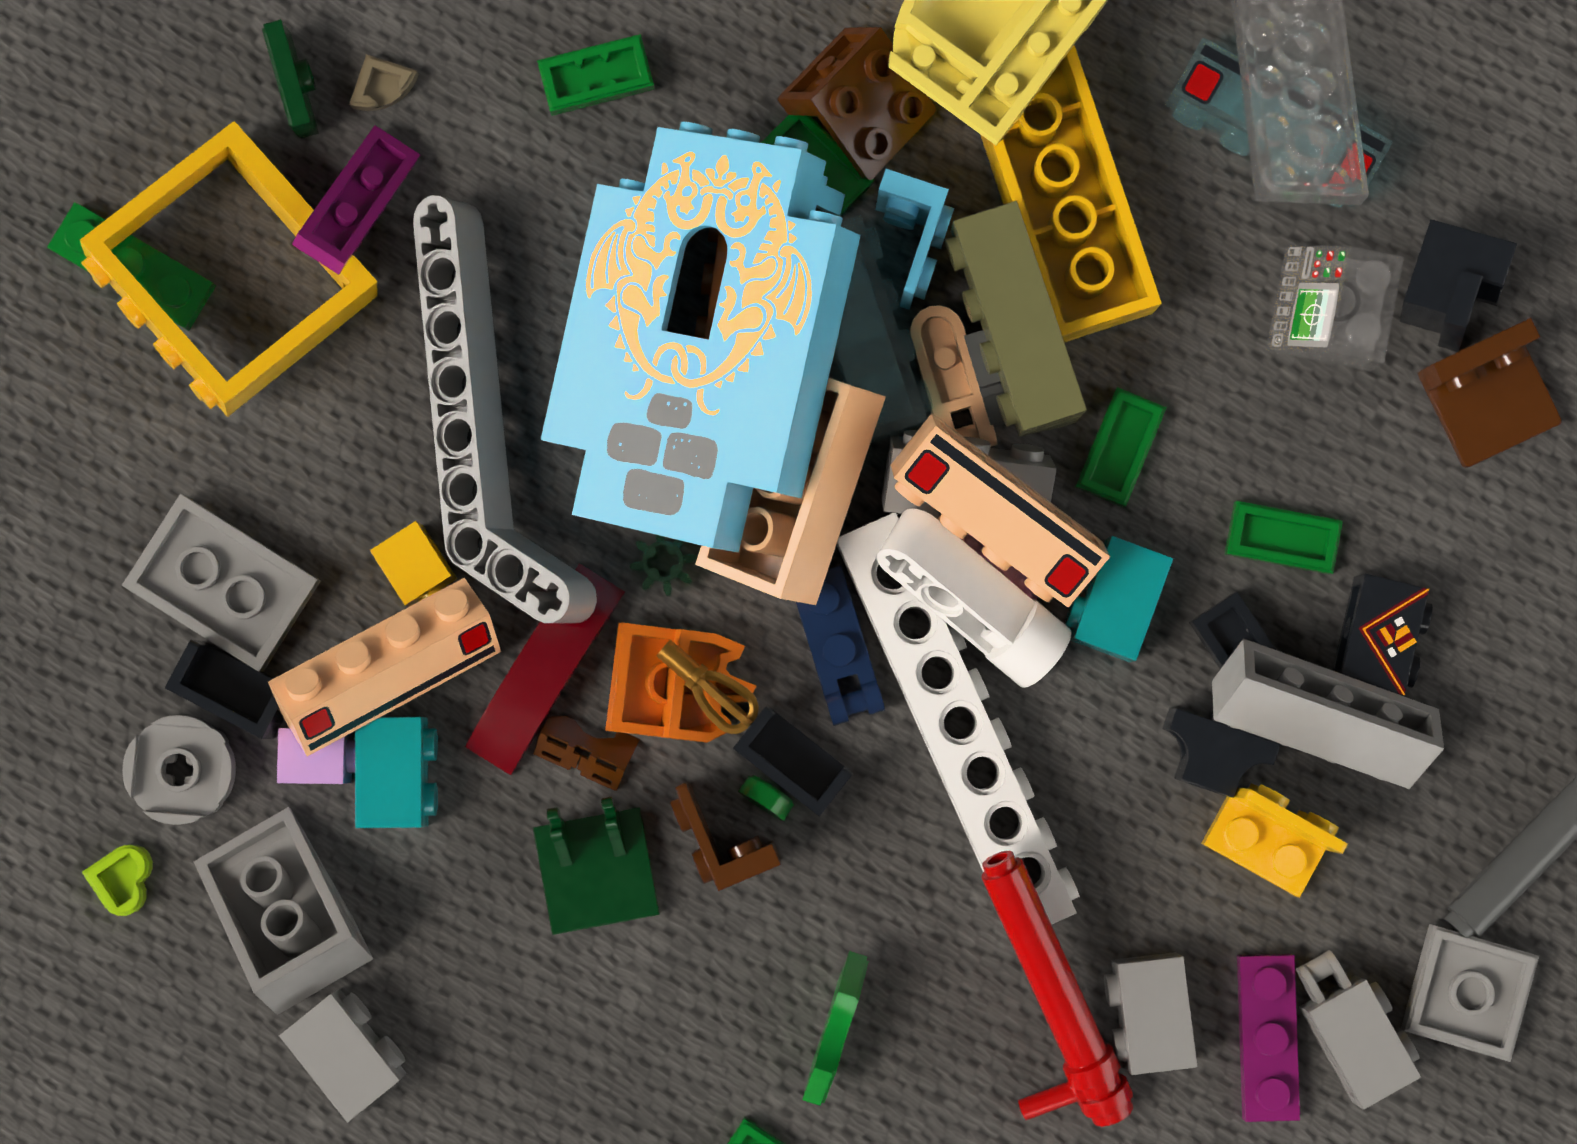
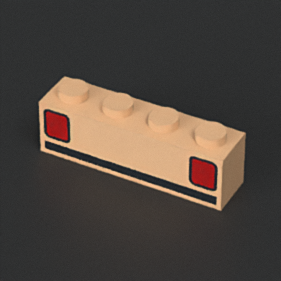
[891,413,1110,607]
[268,577,501,756]

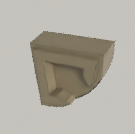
[349,54,419,111]

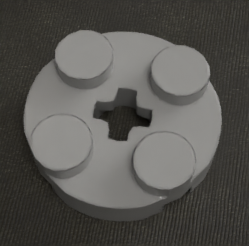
[122,715,236,825]

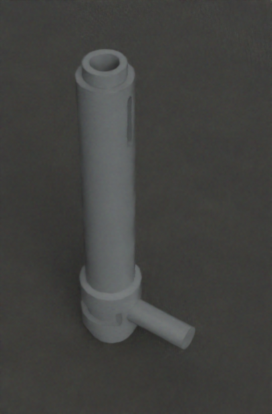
[1444,776,1577,938]

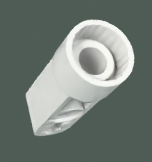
[877,509,1071,688]

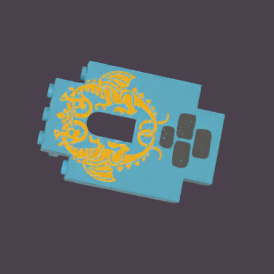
[541,122,861,553]

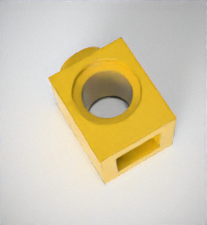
[370,521,457,607]

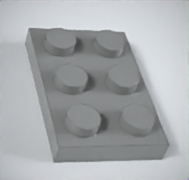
[121,494,321,672]

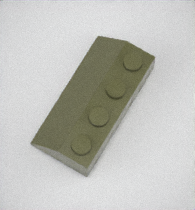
[945,200,1087,437]

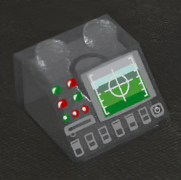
[1265,246,1404,372]

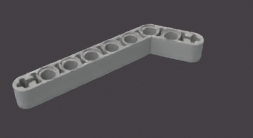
[413,195,597,623]

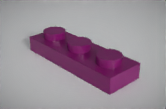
[292,125,420,275]
[1237,954,1300,1122]

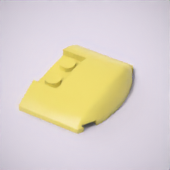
[888,0,1108,145]

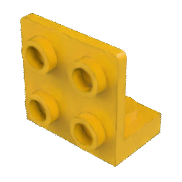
[1201,783,1348,898]

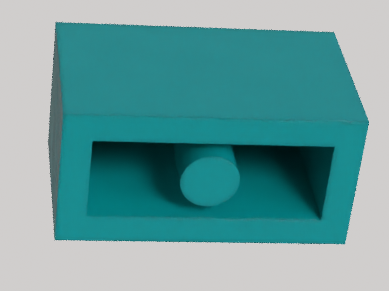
[1065,536,1174,662]
[355,717,438,828]

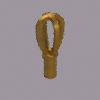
[656,639,759,734]

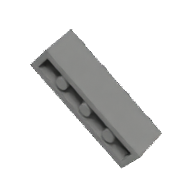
[1212,638,1444,789]

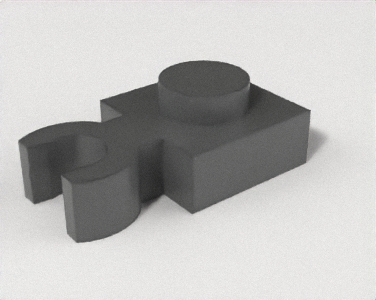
[964,330,1005,427]

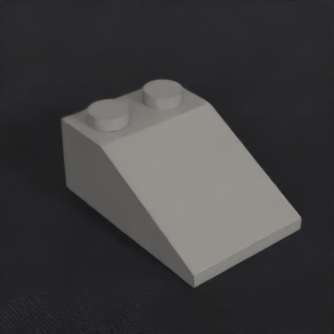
[193,807,373,1015]

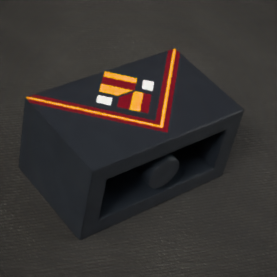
[1332,573,1433,696]

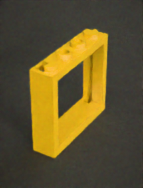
[80,121,377,417]

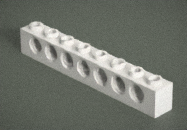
[836,513,1080,924]

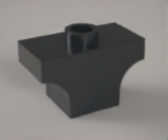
[1162,708,1281,798]

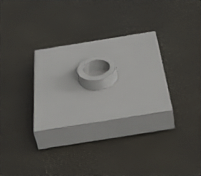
[1401,924,1539,1062]

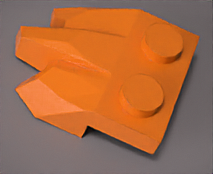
[605,623,757,743]

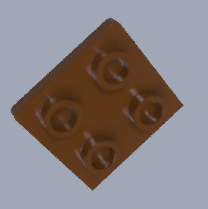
[777,27,936,180]
[1417,318,1562,468]
[670,782,781,891]

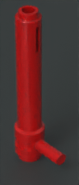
[982,851,1133,1127]

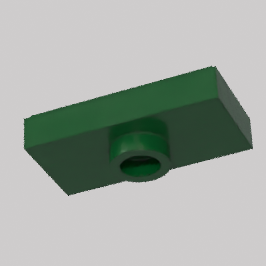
[262,19,319,139]

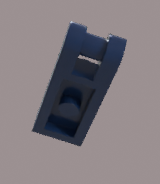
[796,565,885,726]

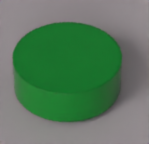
[738,775,794,821]

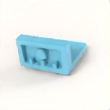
[875,169,954,310]

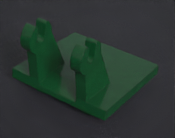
[533,797,660,935]

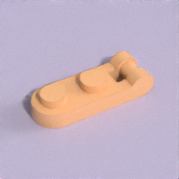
[909,305,997,447]

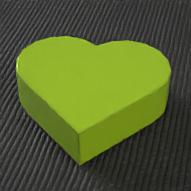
[82,844,153,916]

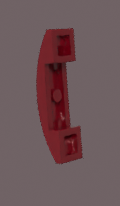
[465,563,625,775]

